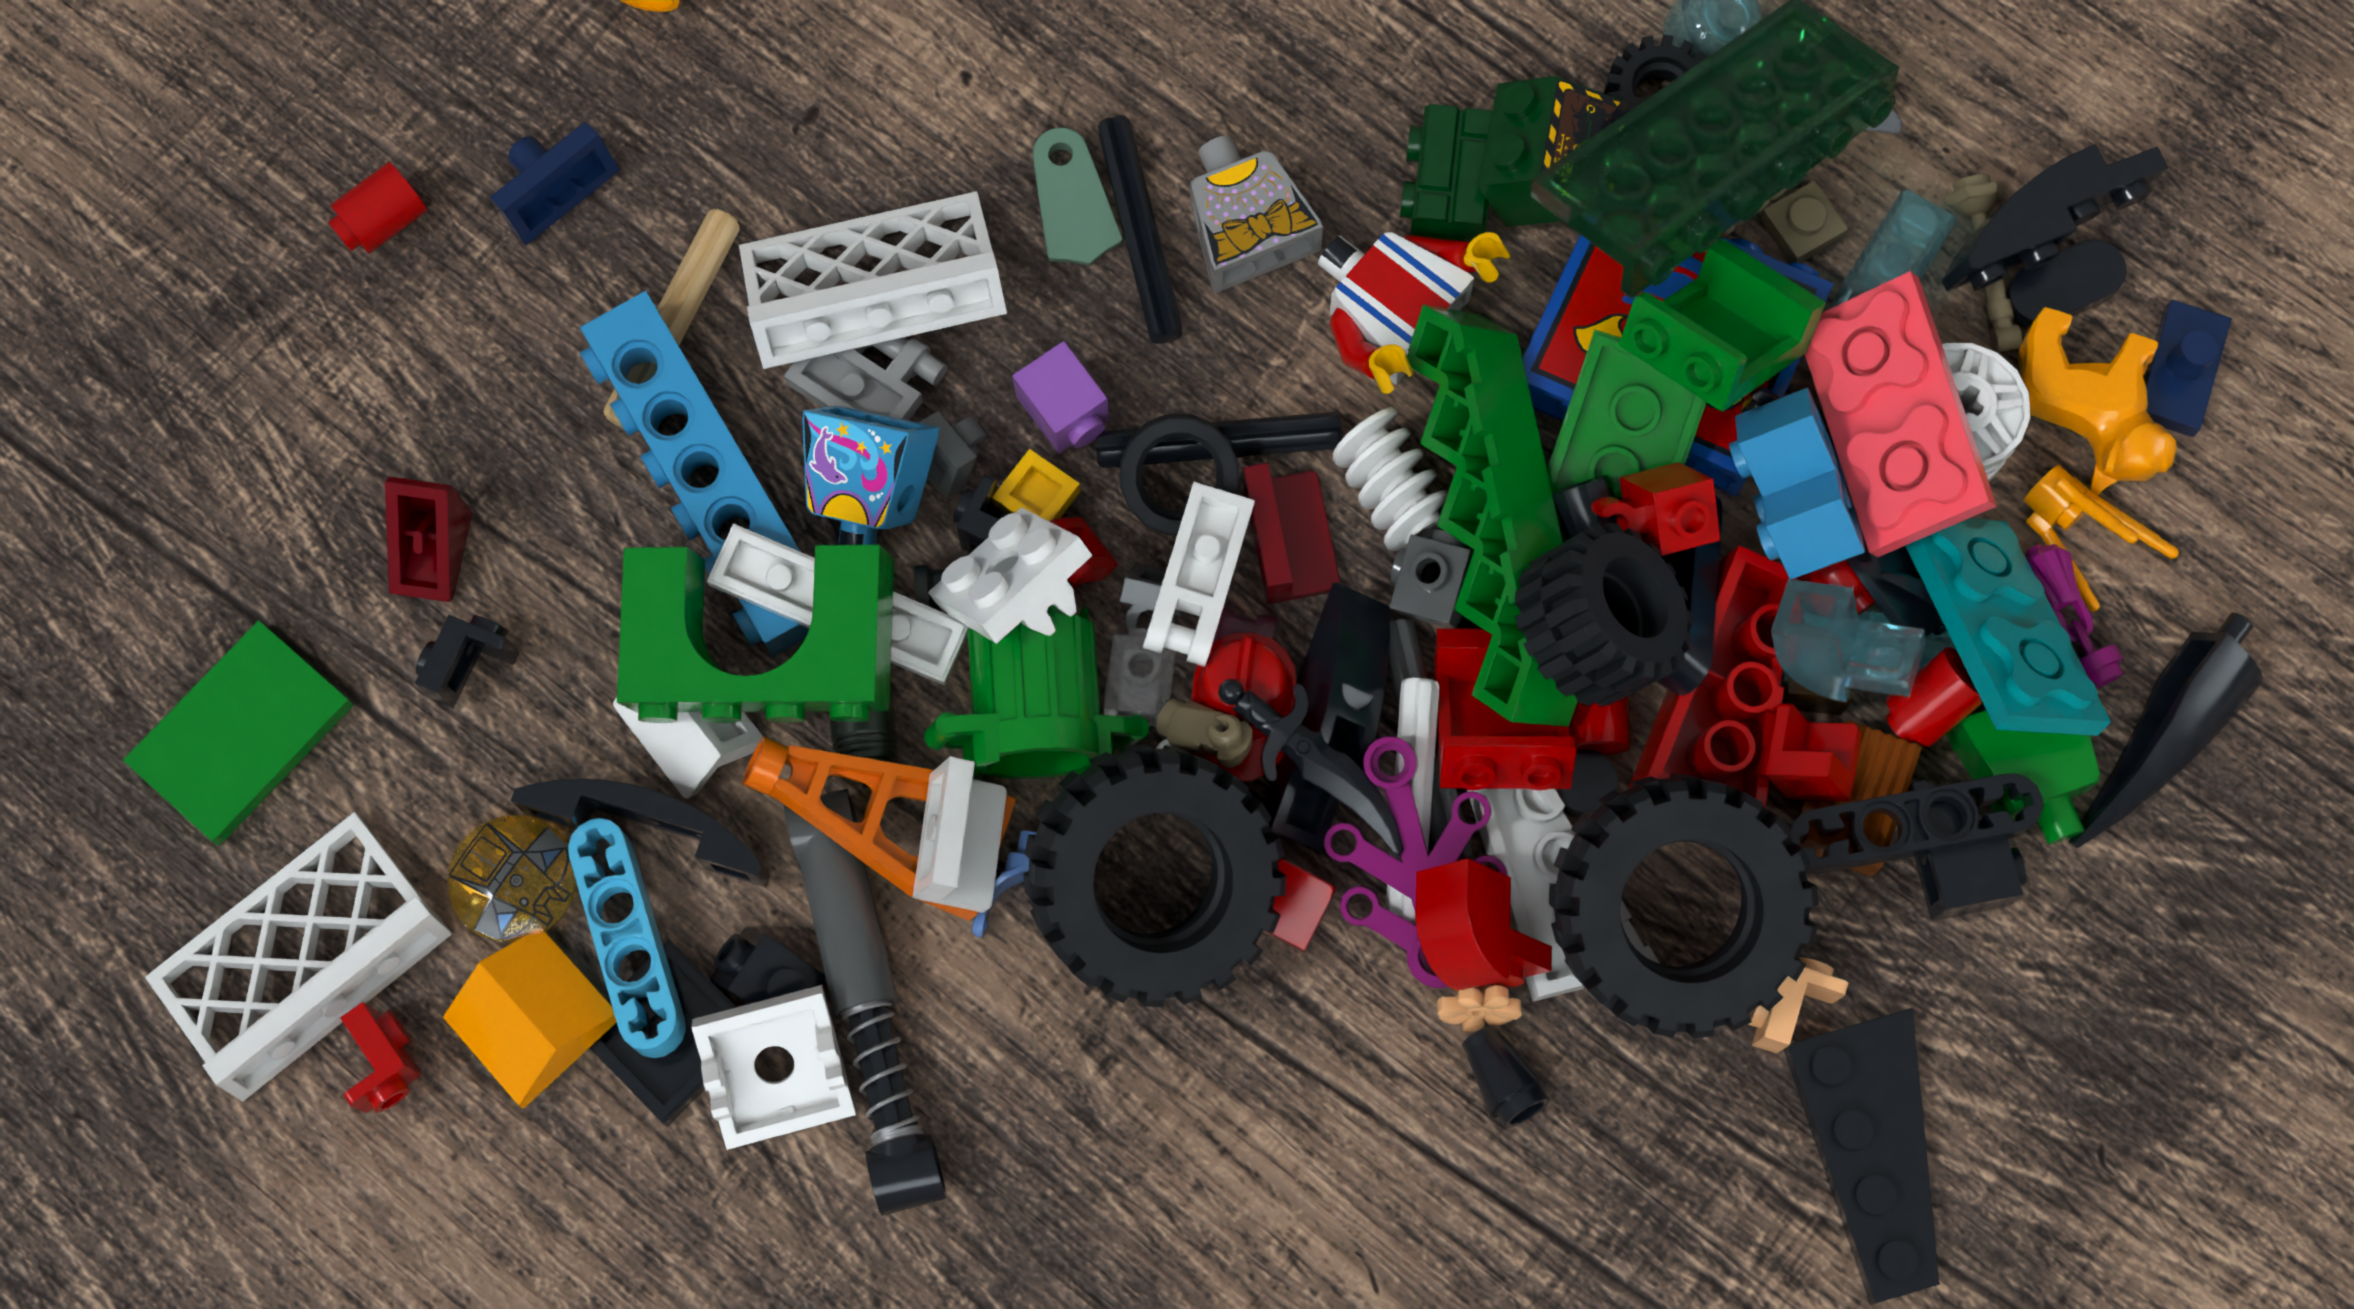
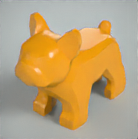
[2017,307,2177,495]

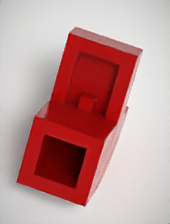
[1415,858,1552,991]

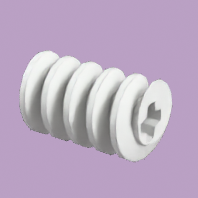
[1333,407,1448,551]

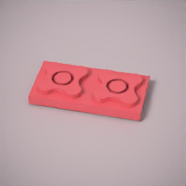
[1805,271,1997,557]

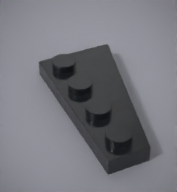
[1783,1008,1940,1305]

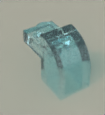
[1771,579,1926,702]

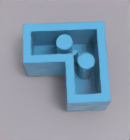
[1729,388,1865,580]

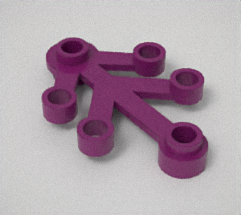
[1324,737,1508,988]

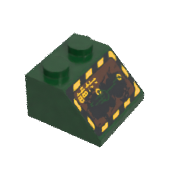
[1478,76,1631,227]

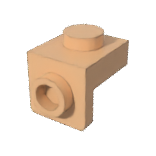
[1748,957,1848,1054]

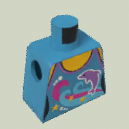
[802,405,940,545]

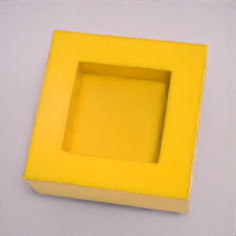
[992,449,1081,522]

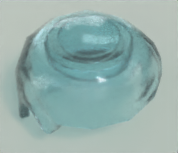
[1663,0,1764,71]

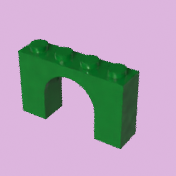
[617,544,894,723]

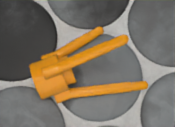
[2023,464,2179,612]

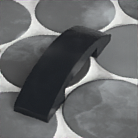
[511,779,770,888]

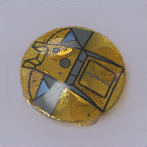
[447,815,576,943]

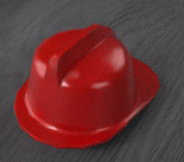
[1191,632,1297,782]

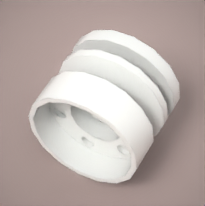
[1942,343,2030,482]

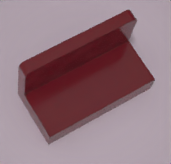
[1243,463,1340,605]

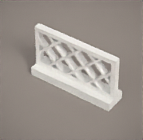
[739,191,1007,369]
[145,812,452,1102]

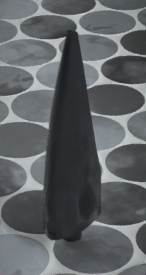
[2068,612,2263,848]

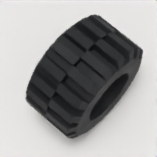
[1514,523,1693,707]

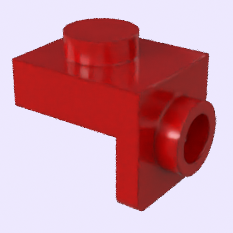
[340,1002,422,1113]

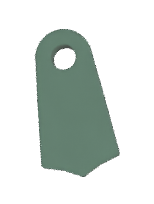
[1033,128,1122,267]

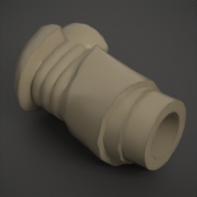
[1156,698,1253,768]

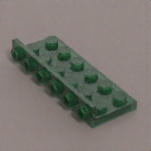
[1531,0,1899,298]

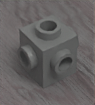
[1389,529,1474,629]

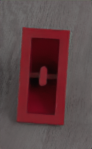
[385,476,473,602]

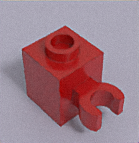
[1591,462,1720,556]

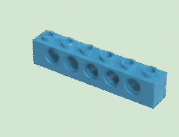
[579,291,809,657]

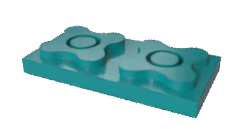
[1905,518,2111,736]

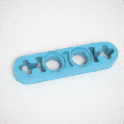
[568,818,686,1058]

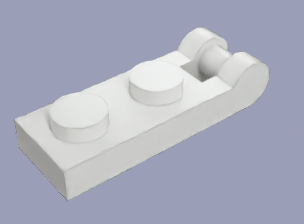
[1143,482,1255,667]

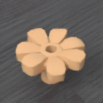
[1437,984,1522,1032]

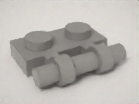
[784,337,948,420]

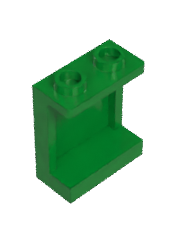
[1619,238,1826,412]

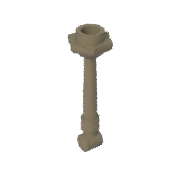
[1944,174,2023,353]

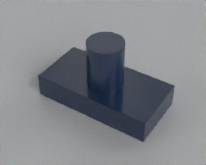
[490,122,620,245]
[2144,299,2232,437]

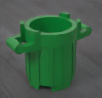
[924,605,1149,780]

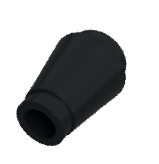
[1462,1025,1550,1128]

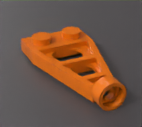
[742,736,1016,921]

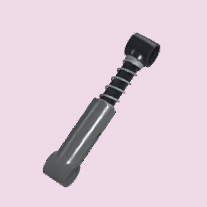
[784,789,947,1216]

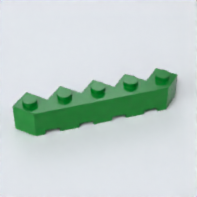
[1407,304,1578,727]

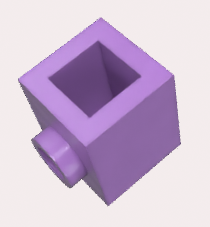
[1012,341,1110,454]

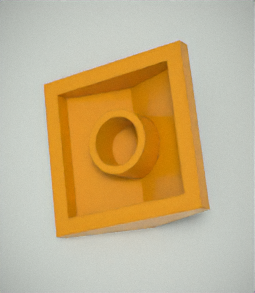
[443,927,617,1109]

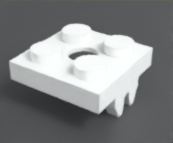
[928,507,1093,644]
[692,985,856,1150]

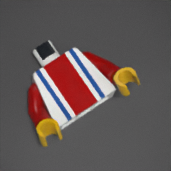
[1318,232,1511,394]

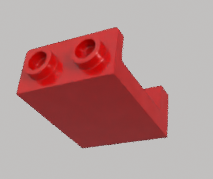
[1433,629,1576,791]

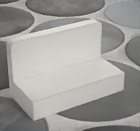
[613,697,763,798]
[912,756,1007,913]

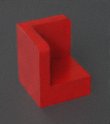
[1765,704,1862,801]

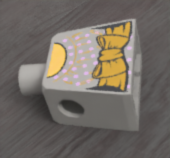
[1190,136,1323,293]

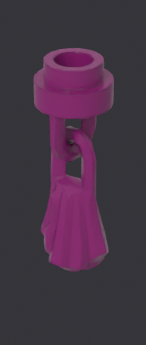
[2025,543,2124,689]

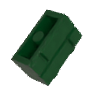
[1400,104,1492,242]

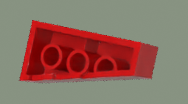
[1628,545,1797,810]

